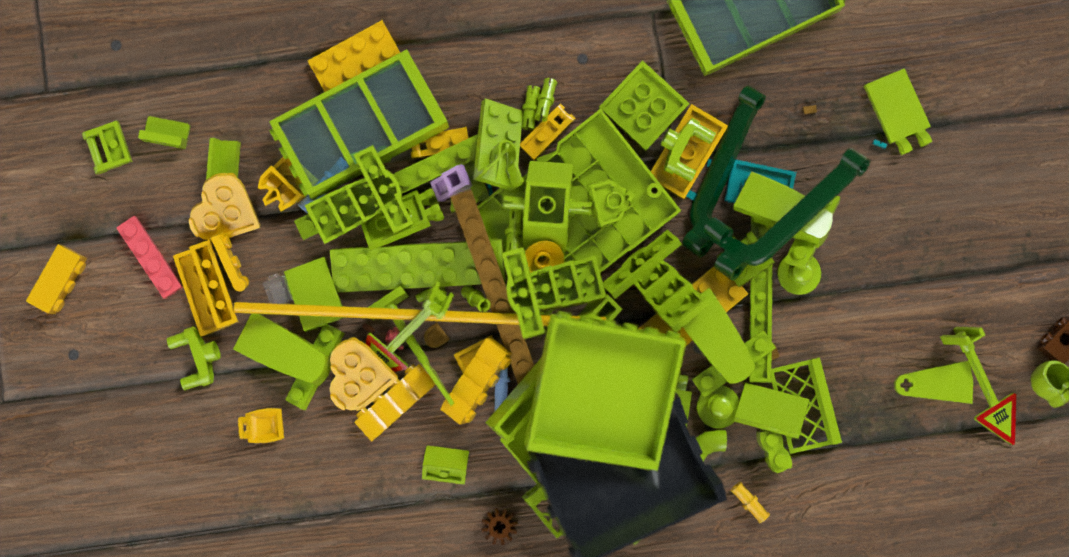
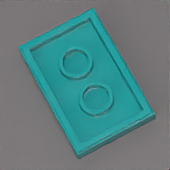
[724,159,796,204]

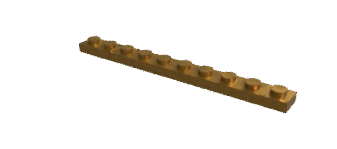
[450,189,534,384]

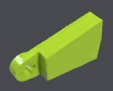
[894,360,973,404]

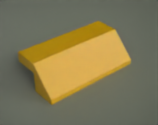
[173,240,238,337]

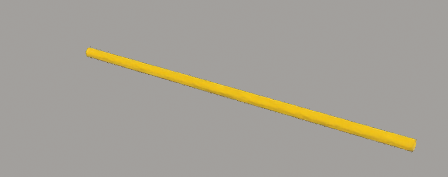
[234,302,606,326]

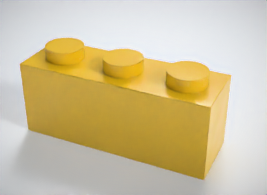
[26,244,87,314]

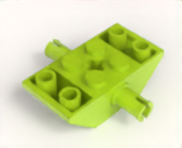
[503,161,592,251]

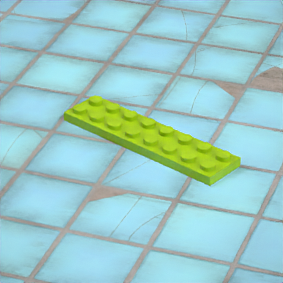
[330,239,506,293]

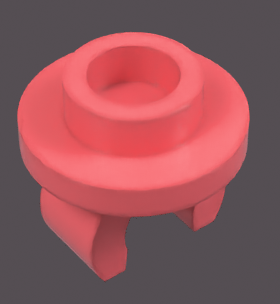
[385,327,404,350]

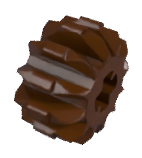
[481,508,518,545]

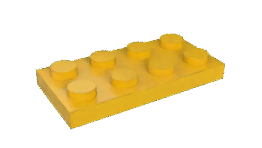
[308,20,400,92]
[651,104,728,200]

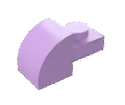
[430,165,472,202]

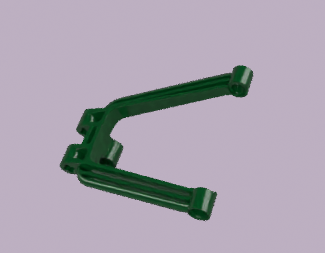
[682,85,870,280]

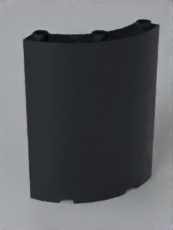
[527,392,727,557]

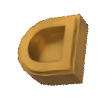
[424,322,450,348]

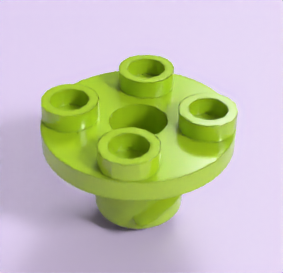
[777,256,821,295]
[696,385,740,429]

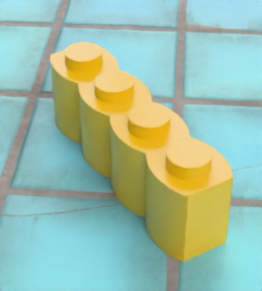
[440,338,512,425]
[354,363,436,442]

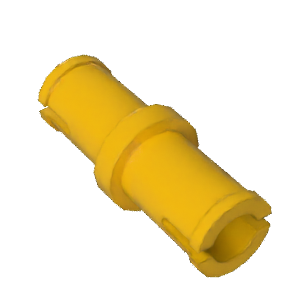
[730,481,770,523]

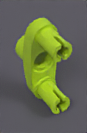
[661,118,716,182]
[166,326,221,390]

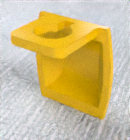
[238,408,284,443]

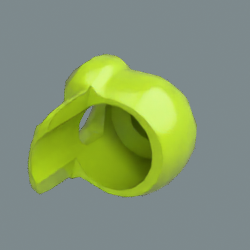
[1030,361,1069,408]

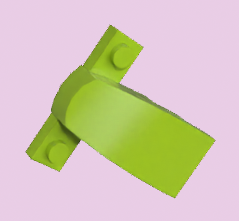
[304,145,414,244]
[733,171,840,270]
[603,230,710,332]
[502,247,607,339]
[683,288,776,397]
[233,314,345,410]

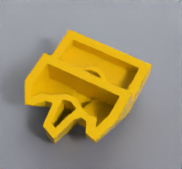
[258,157,319,212]

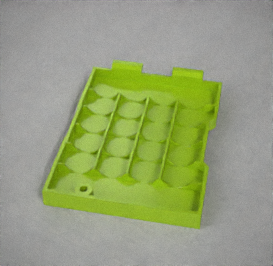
[477,109,681,315]

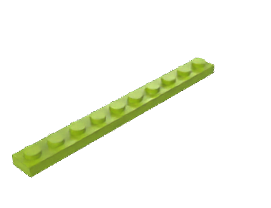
[294,134,478,240]

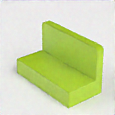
[138,116,190,149]
[206,138,241,180]
[422,446,469,485]

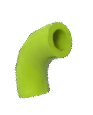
[696,430,727,462]

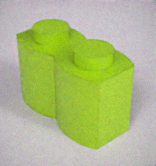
[756,429,792,473]

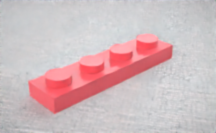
[116,216,183,299]

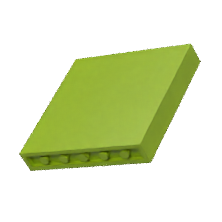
[524,312,686,471]

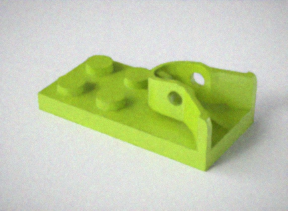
[473,98,524,191]

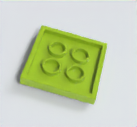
[599,60,690,152]

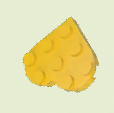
[189,173,260,242]
[330,337,398,411]

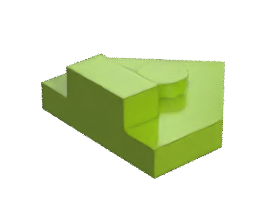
[587,179,635,227]

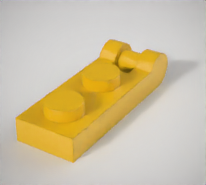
[520,104,576,161]
[411,127,469,160]
[211,232,249,292]

